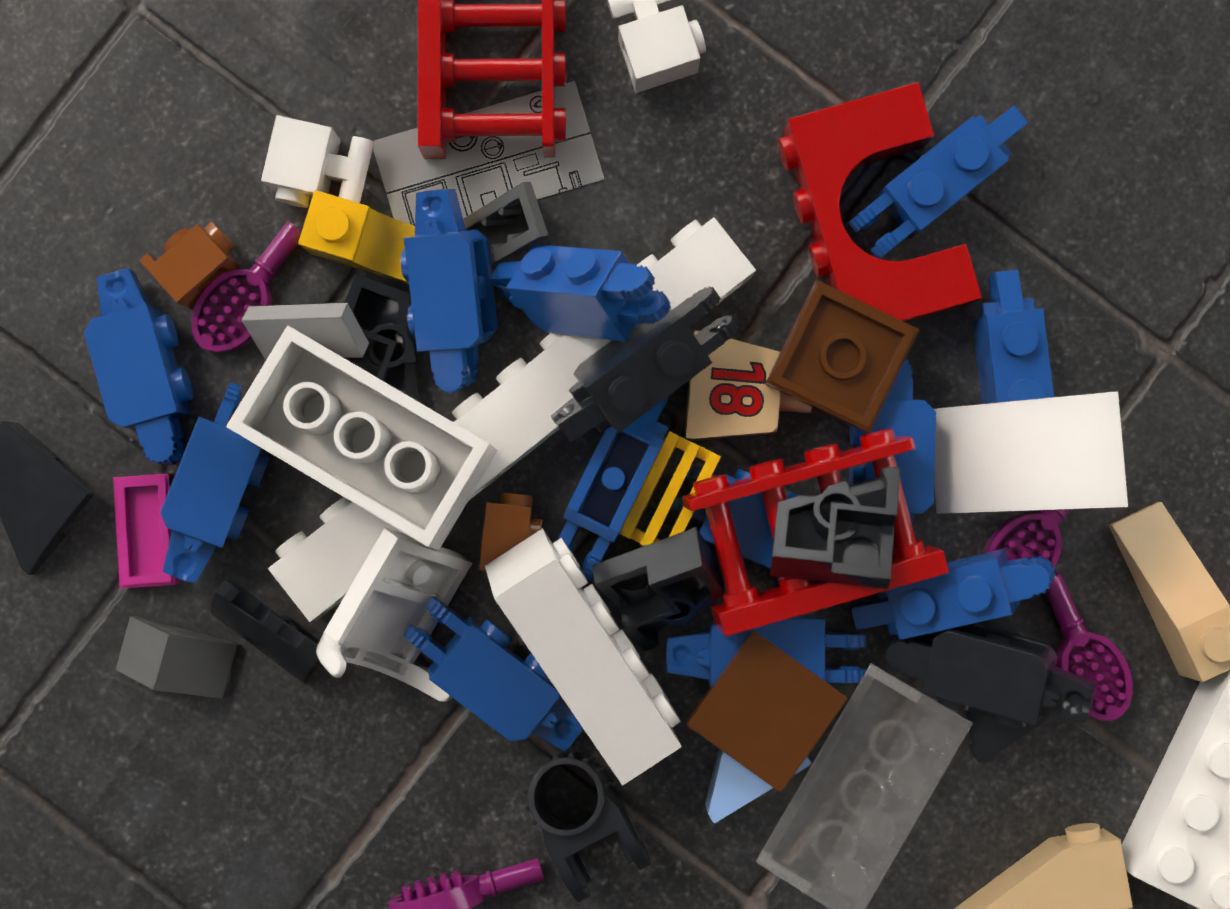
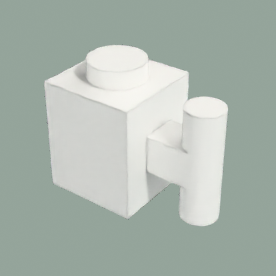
[607,0,706,93]
[261,115,374,208]

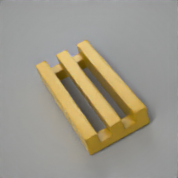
[619,431,722,546]

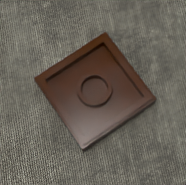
[765,280,919,434]
[686,629,848,793]

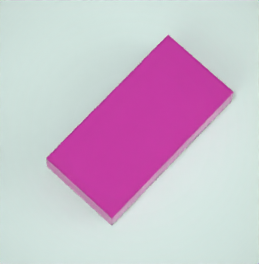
[113,473,180,588]

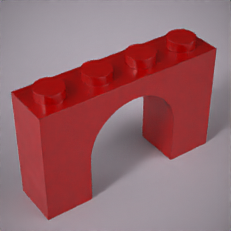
[778,82,982,323]

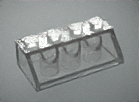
[755,663,973,909]

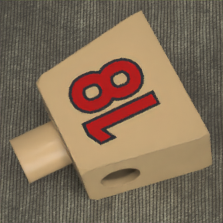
[684,331,812,441]

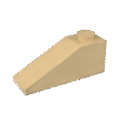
[1108,502,1230,682]
[954,823,1133,909]

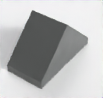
[463,182,551,271]
[116,615,240,699]

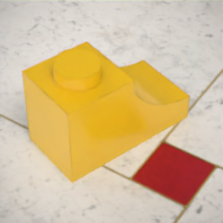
[298,190,415,284]

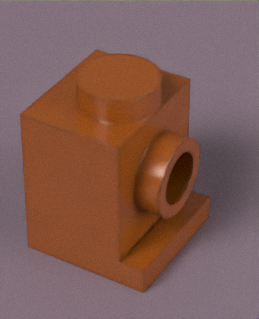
[139,221,240,309]
[479,492,543,571]

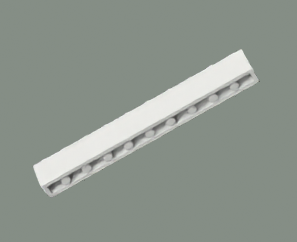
[268,217,756,622]

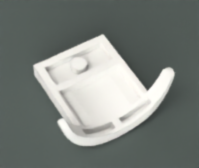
[316,528,472,702]

